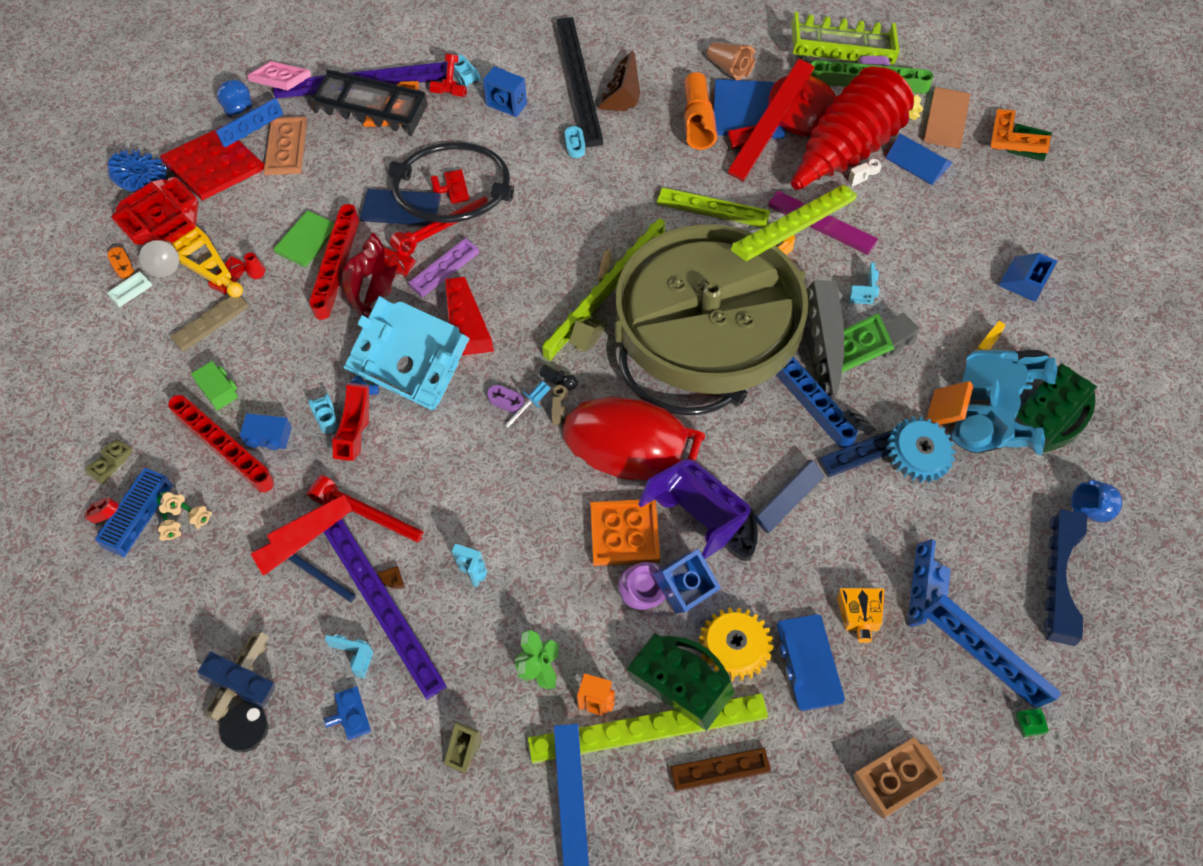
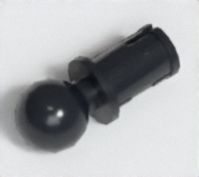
[540,364,578,390]

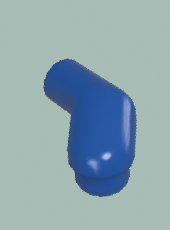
[351,376,379,395]

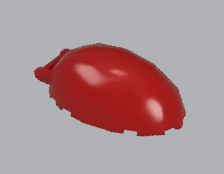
[562,396,706,481]

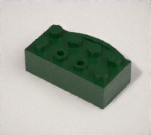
[1015,363,1098,452]
[626,633,735,731]

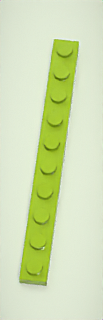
[731,185,858,261]
[542,218,665,361]
[528,693,768,763]

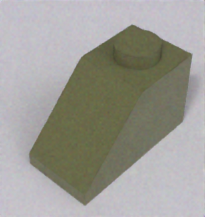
[569,316,607,352]

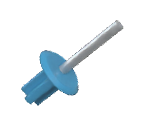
[505,381,550,428]

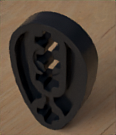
[724,509,758,561]

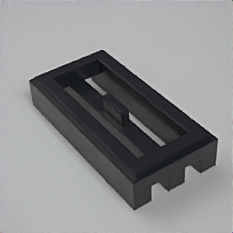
[843,409,876,433]

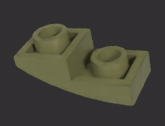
[85,439,132,484]

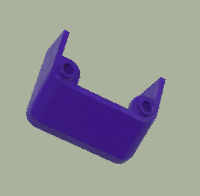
[638,459,751,559]

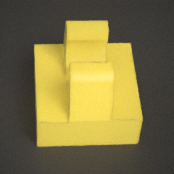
[909,95,923,120]

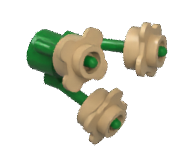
[157,491,212,541]

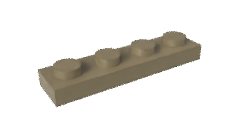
[170,296,249,352]
[203,632,269,721]

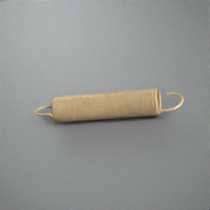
[597,246,612,284]

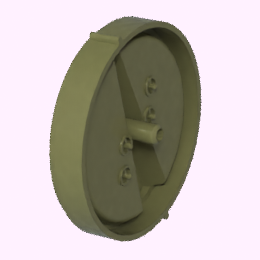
[615,225,808,394]

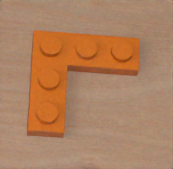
[990,109,1051,153]

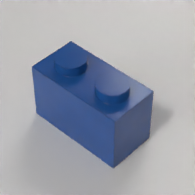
[240,414,292,450]

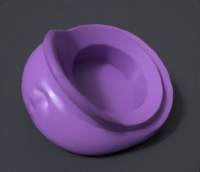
[618,562,666,610]

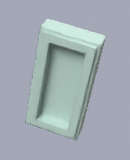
[107,271,152,307]

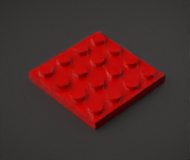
[160,126,264,201]

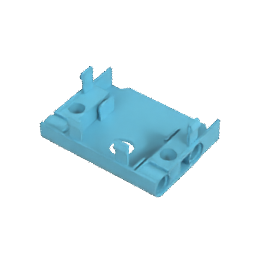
[343,296,469,410]

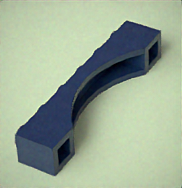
[1044,509,1087,646]

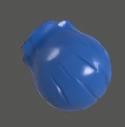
[217,79,252,117]
[1071,480,1123,523]

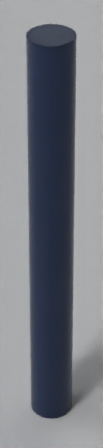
[288,553,356,603]

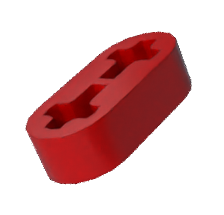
[84,497,119,524]

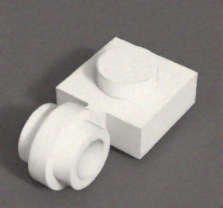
[848,159,881,186]

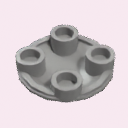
[139,240,179,277]

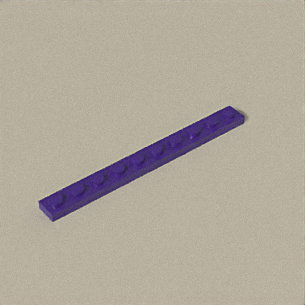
[274,62,448,99]
[323,519,447,700]

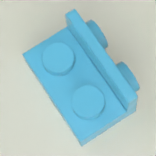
[452,544,487,587]

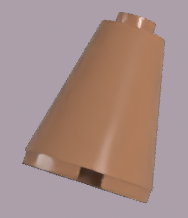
[707,42,756,80]

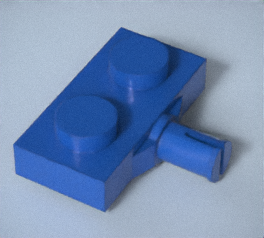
[323,686,371,740]

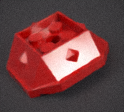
[111,177,199,245]

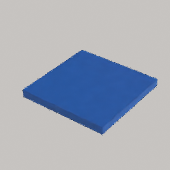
[714,79,785,139]

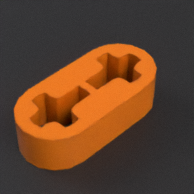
[107,247,134,279]

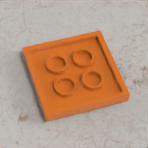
[590,500,660,566]

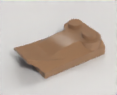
[854,737,945,819]

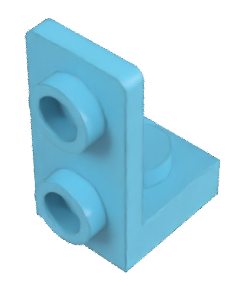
[849,262,879,304]
[325,634,374,678]

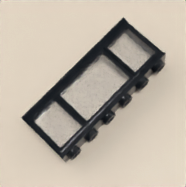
[309,69,428,136]

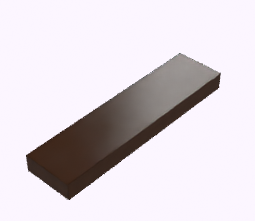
[670,747,771,792]

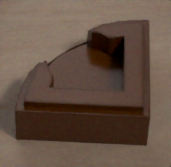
[377,566,405,589]

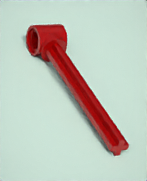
[390,196,489,256]
[307,475,424,543]

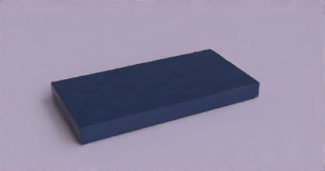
[360,189,441,226]

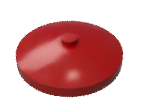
[768,75,836,136]

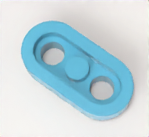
[565,126,585,158]

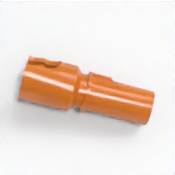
[684,72,717,150]

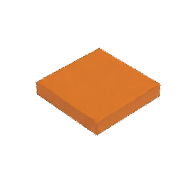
[926,381,973,425]

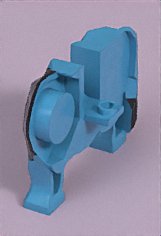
[951,350,1057,455]

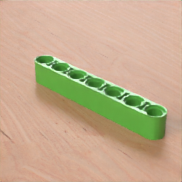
[811,60,933,93]

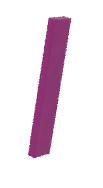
[768,190,878,255]

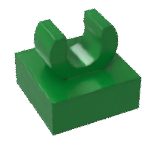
[1016,708,1049,738]

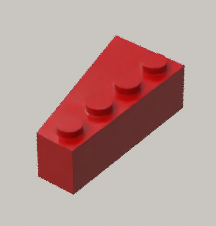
[445,277,494,356]

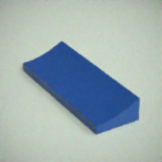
[922,594,1061,709]

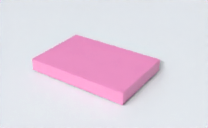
[247,61,311,91]

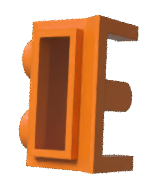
[577,673,616,716]

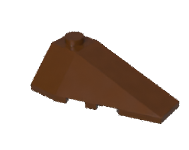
[598,50,640,111]

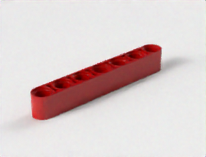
[309,204,359,320]
[168,395,274,492]

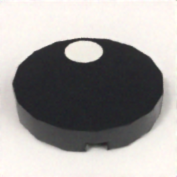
[219,704,269,752]

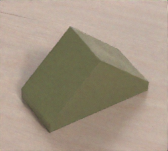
[444,721,482,774]

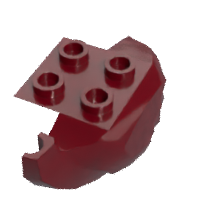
[342,232,398,318]

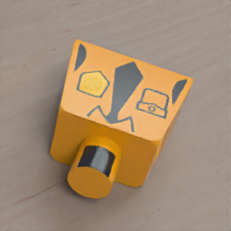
[837,588,884,643]

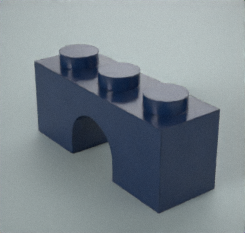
[197,651,275,710]

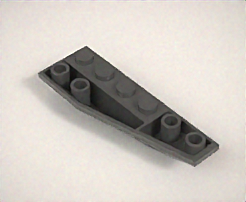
[803,280,844,399]

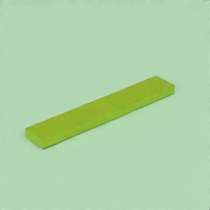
[657,187,771,227]

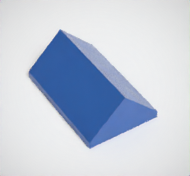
[886,134,953,185]

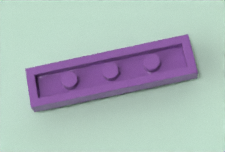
[408,238,479,298]

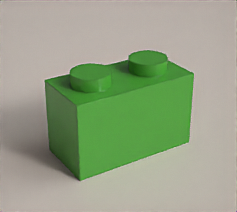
[191,361,238,411]

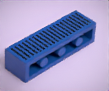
[95,468,173,557]

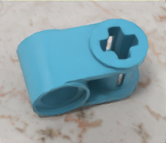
[453,55,481,87]
[308,393,339,434]

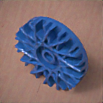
[107,149,167,192]

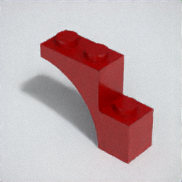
[332,383,369,461]

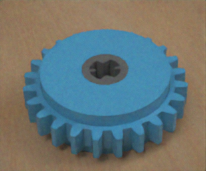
[886,417,956,483]

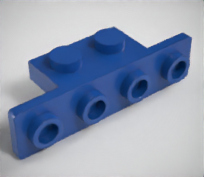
[216,98,283,147]
[907,539,951,627]

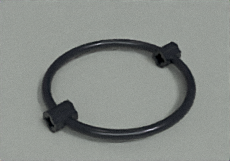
[388,142,514,223]
[619,343,748,415]

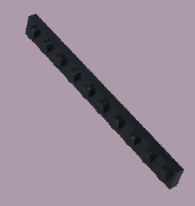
[556,17,603,147]

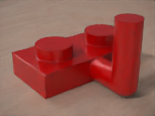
[431,169,470,204]

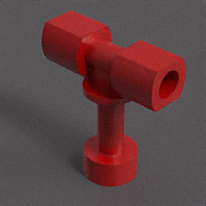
[430,54,467,97]

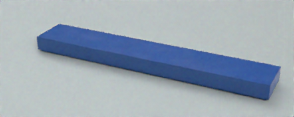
[554,724,589,866]

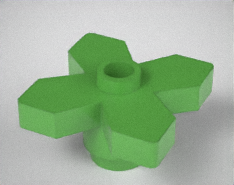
[515,630,559,690]

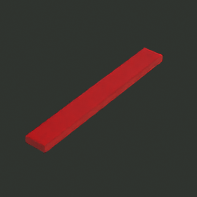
[728,59,815,182]

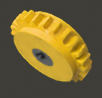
[699,607,773,681]

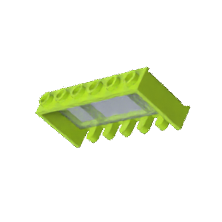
[791,11,900,65]

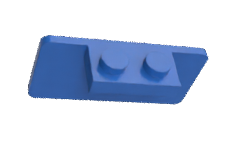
[777,614,845,711]

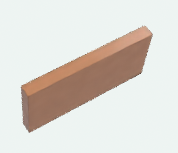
[924,87,971,149]
[264,116,308,175]

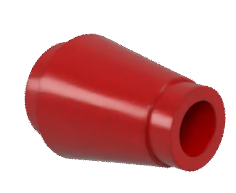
[244,252,266,279]

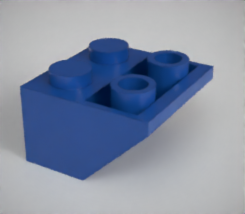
[999,253,1057,302]

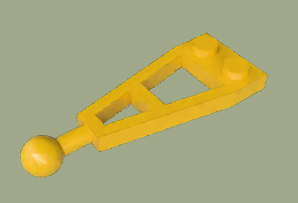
[172,226,243,297]

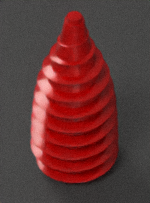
[791,66,914,190]

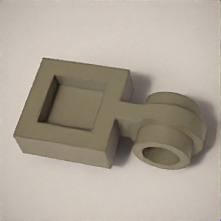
[551,385,568,425]

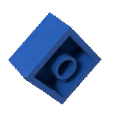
[483,66,527,117]
[653,549,721,614]

